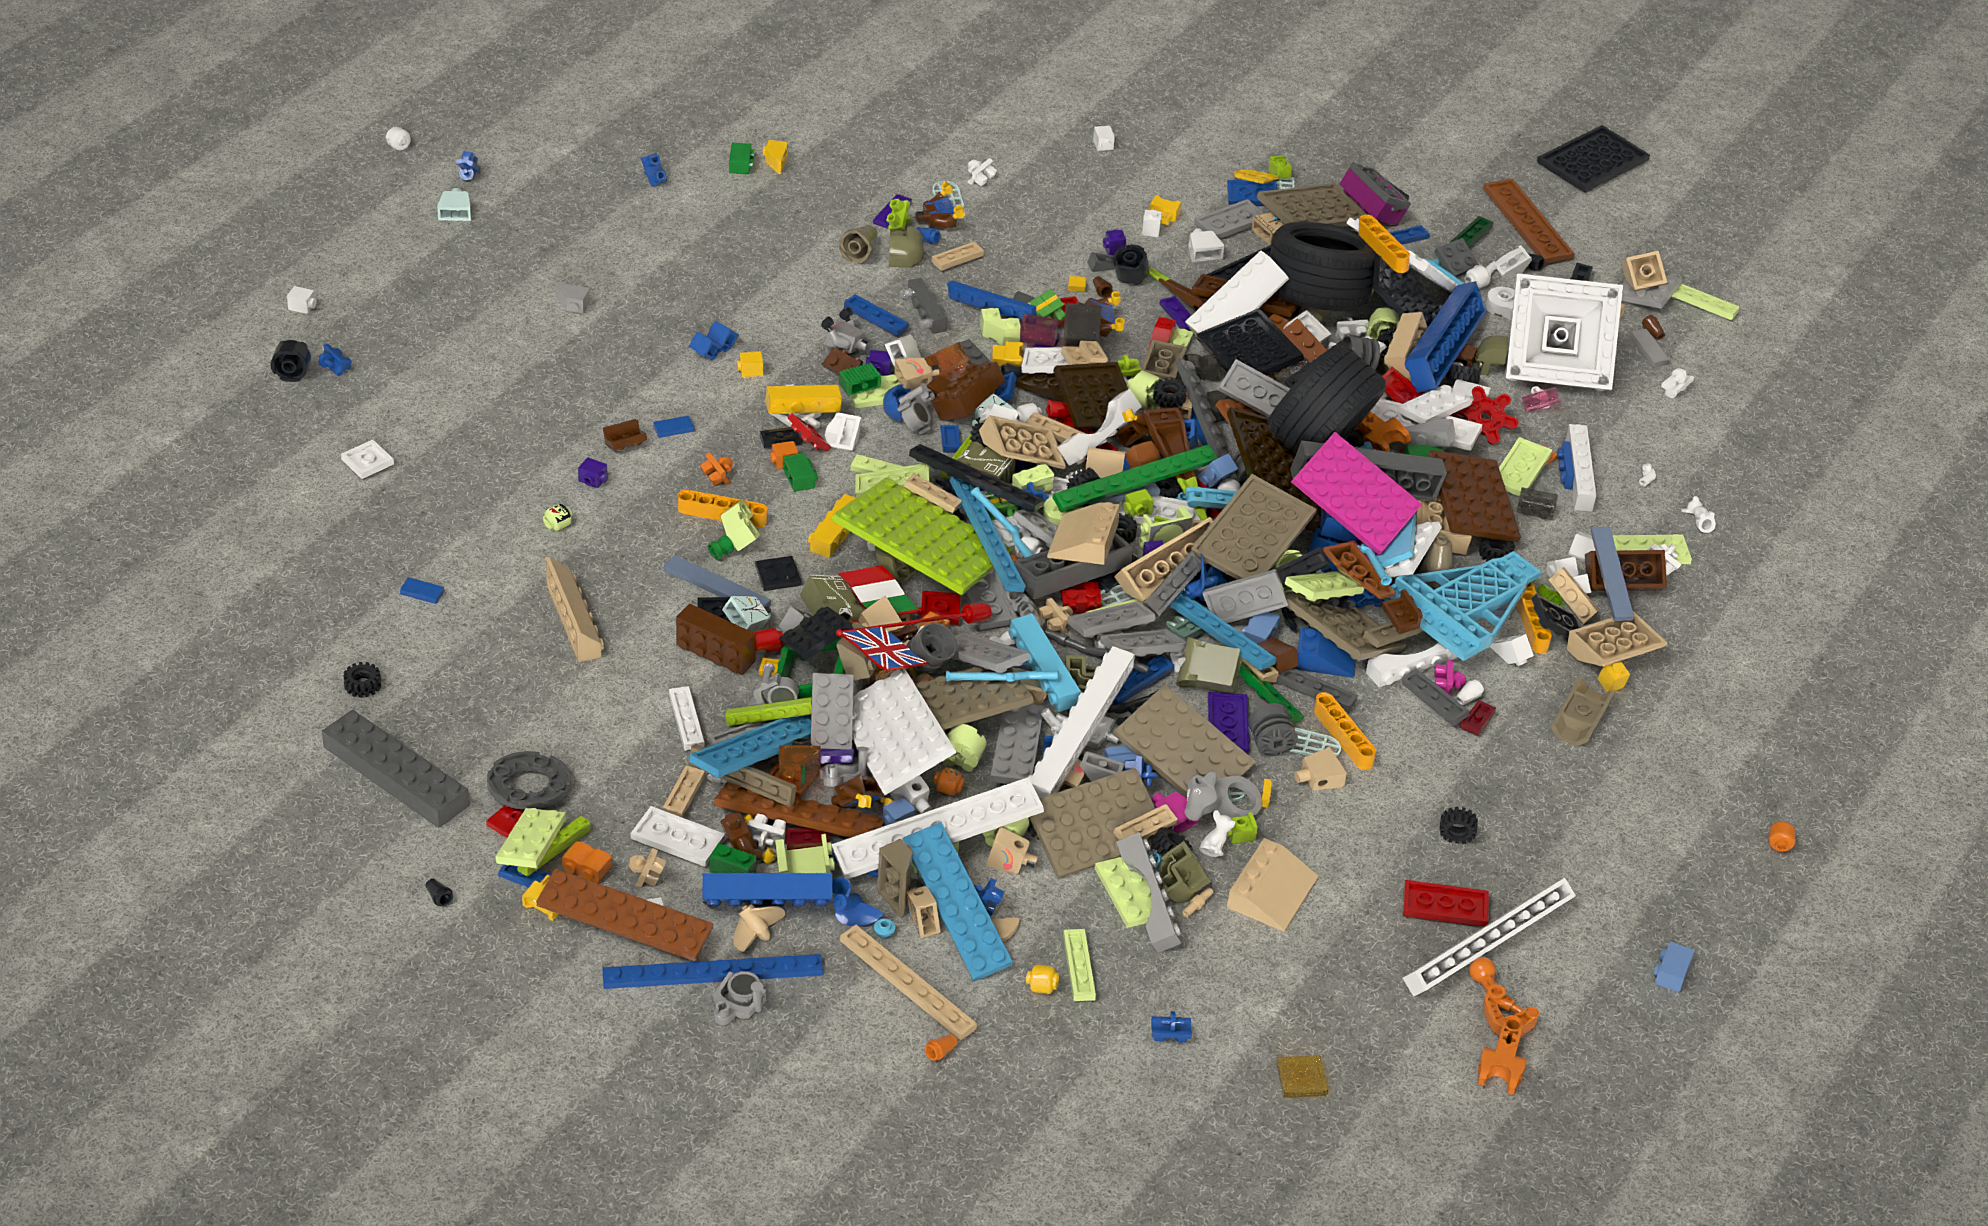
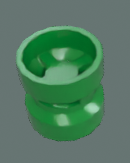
[707,535,734,560]

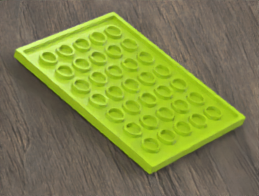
[832,477,1013,595]

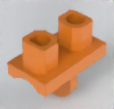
[700,452,733,486]

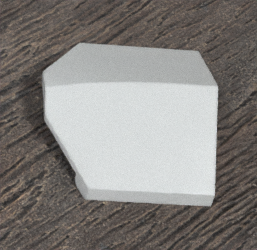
[1492,245,1532,277]
[824,413,862,451]
[1568,532,1595,561]

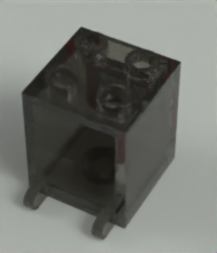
[1062,303,1102,347]

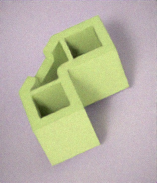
[980,308,1021,346]
[721,499,760,551]

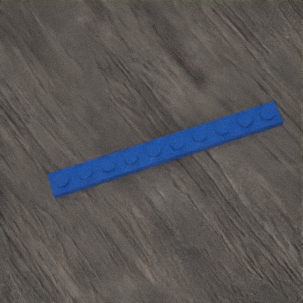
[602,954,823,989]

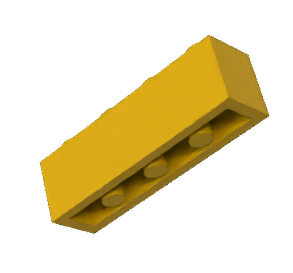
[765,385,842,414]
[808,494,856,558]

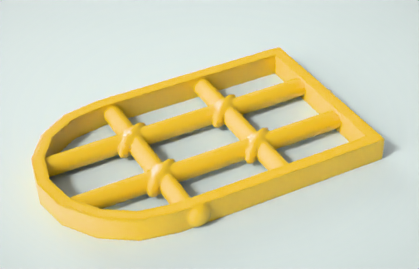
[1234,169,1279,184]

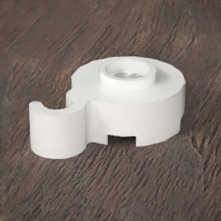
[1486,287,1515,320]

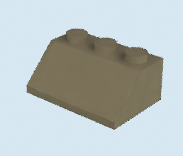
[1140,340,1187,380]
[836,622,878,680]
[877,839,913,918]

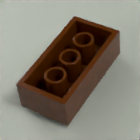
[932,361,1005,421]
[1585,550,1667,591]
[676,603,756,675]

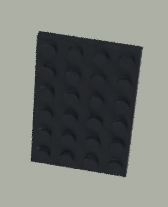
[1537,125,1650,193]
[1373,253,1442,327]
[1196,308,1304,376]

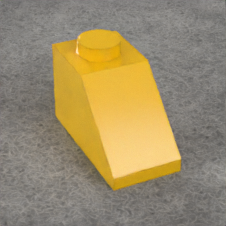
[762,140,788,174]

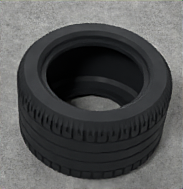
[1270,222,1376,311]
[1268,344,1386,455]

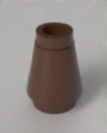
[1093,276,1113,298]
[1642,315,1665,340]

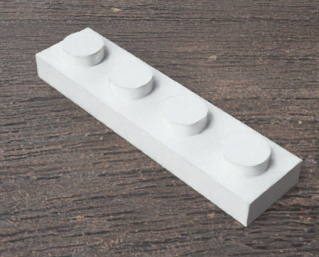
[669,686,704,751]

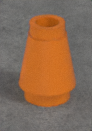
[925,1034,958,1061]

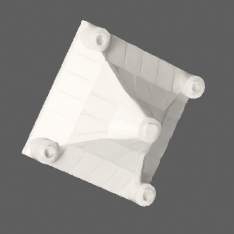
[1504,274,1623,391]

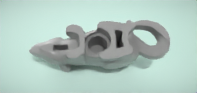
[1006,591,1045,628]

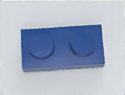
[994,372,1017,402]

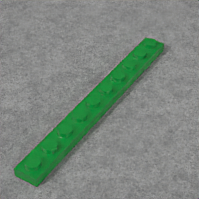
[1052,444,1218,512]

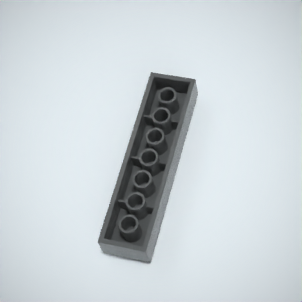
[1290,440,1447,502]
[322,709,469,828]

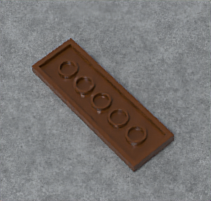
[1191,274,1299,317]

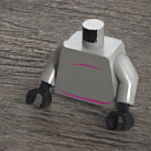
[821,307,870,353]

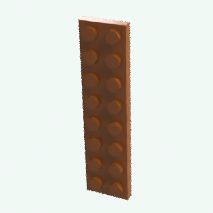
[1483,178,1575,264]
[714,782,884,838]
[536,869,713,962]

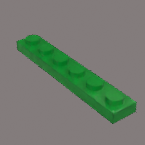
[1220,645,1304,722]

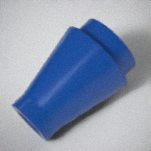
[916,227,941,244]

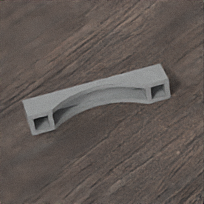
[1360,419,1456,447]
[1116,832,1182,953]

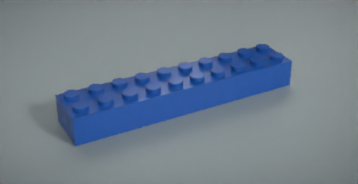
[1405,281,1487,392]

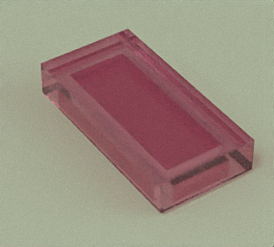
[1522,387,1560,412]

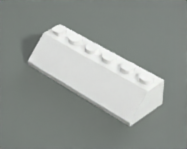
[1185,251,1289,335]

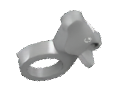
[1184,771,1262,821]

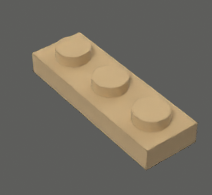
[931,241,984,271]
[904,473,962,514]
[1549,567,1600,624]
[663,766,705,818]
[1114,804,1178,840]

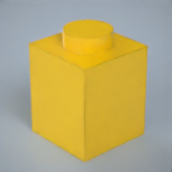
[736,351,763,377]
[1597,661,1630,692]

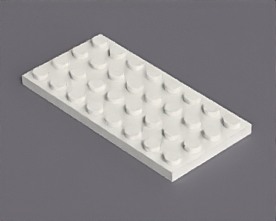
[852,668,957,795]

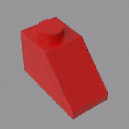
[1148,316,1176,350]

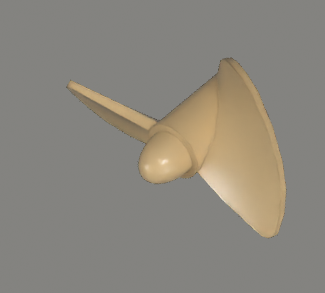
[733,904,785,952]

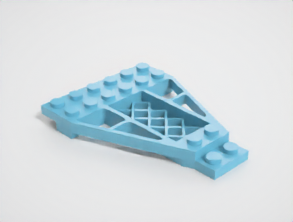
[1384,551,1541,661]

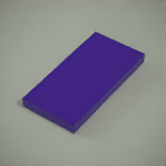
[1207,692,1249,755]

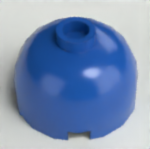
[883,384,911,422]

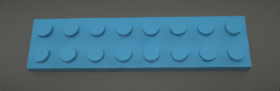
[689,714,811,778]
[902,822,1013,982]

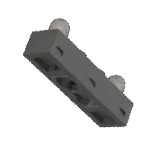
[899,278,947,334]

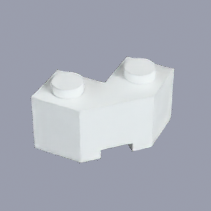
[1546,557,1591,594]

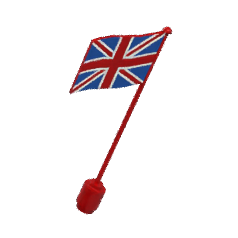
[836,602,992,671]

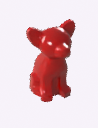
[1046,399,1070,419]

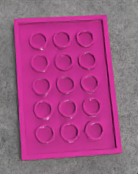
[1291,432,1422,555]

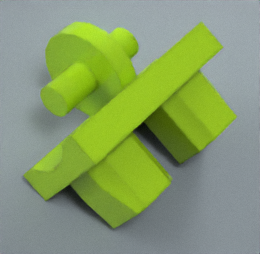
[886,199,911,231]
[1116,354,1141,379]

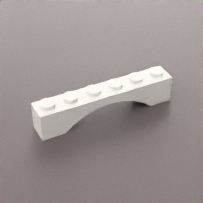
[1057,389,1142,465]
[1565,424,1596,511]
[1366,642,1457,687]

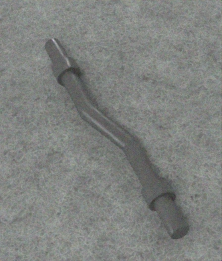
[1045,629,1150,674]

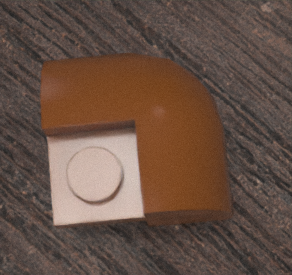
[1125,441,1161,469]

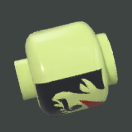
[543,504,573,531]

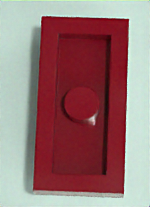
[1460,700,1496,736]
[786,828,829,850]

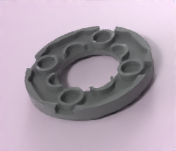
[487,751,571,810]

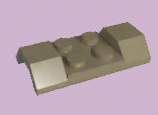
[1551,678,1616,746]

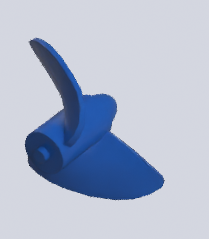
[1185,553,1219,605]
[832,877,883,926]

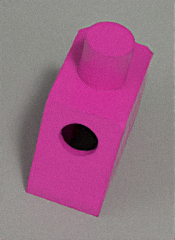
[1152,792,1200,834]

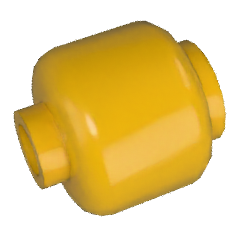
[1026,964,1059,994]

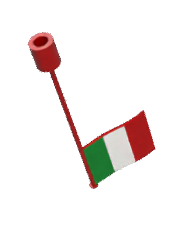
[753,565,923,651]

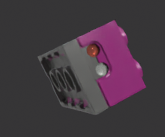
[1339,162,1411,226]

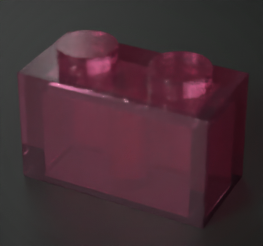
[1020,314,1059,347]

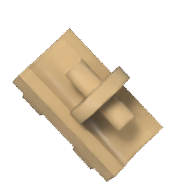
[1038,598,1073,634]
[628,848,666,887]

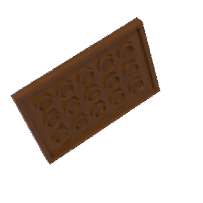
[1427,450,1521,542]

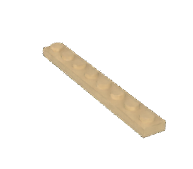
[840,925,977,1040]

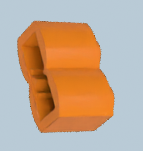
[562,841,612,883]

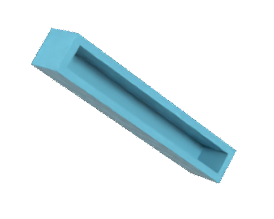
[1008,614,1081,712]

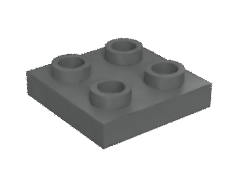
[1434,238,1479,277]

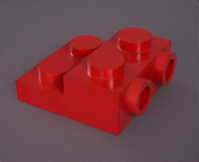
[1060,582,1102,614]

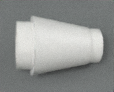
[1455,680,1484,705]

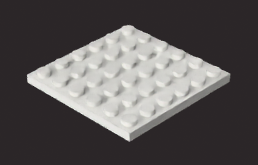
[1347,218,1458,293]

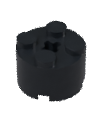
[1113,244,1150,285]
[270,340,311,382]

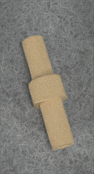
[1182,887,1213,918]

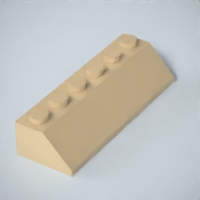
[1114,517,1213,602]
[545,557,604,662]

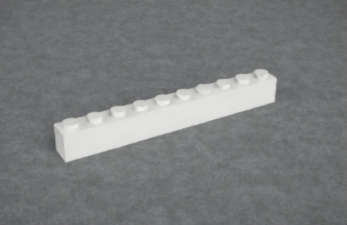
[1029,646,1135,798]
[1403,878,1576,997]

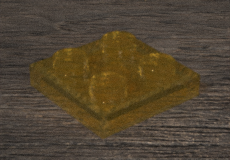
[1276,1055,1328,1098]

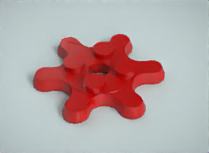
[1455,386,1519,445]

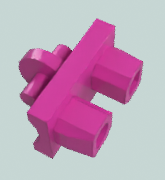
[1434,660,1466,696]

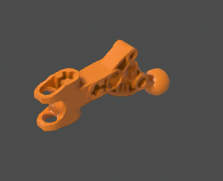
[1354,411,1411,452]
[1469,956,1539,1095]

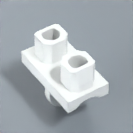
[968,158,997,186]
[1335,317,1369,339]
[1661,368,1694,398]
[1647,543,1681,576]
[747,813,786,850]

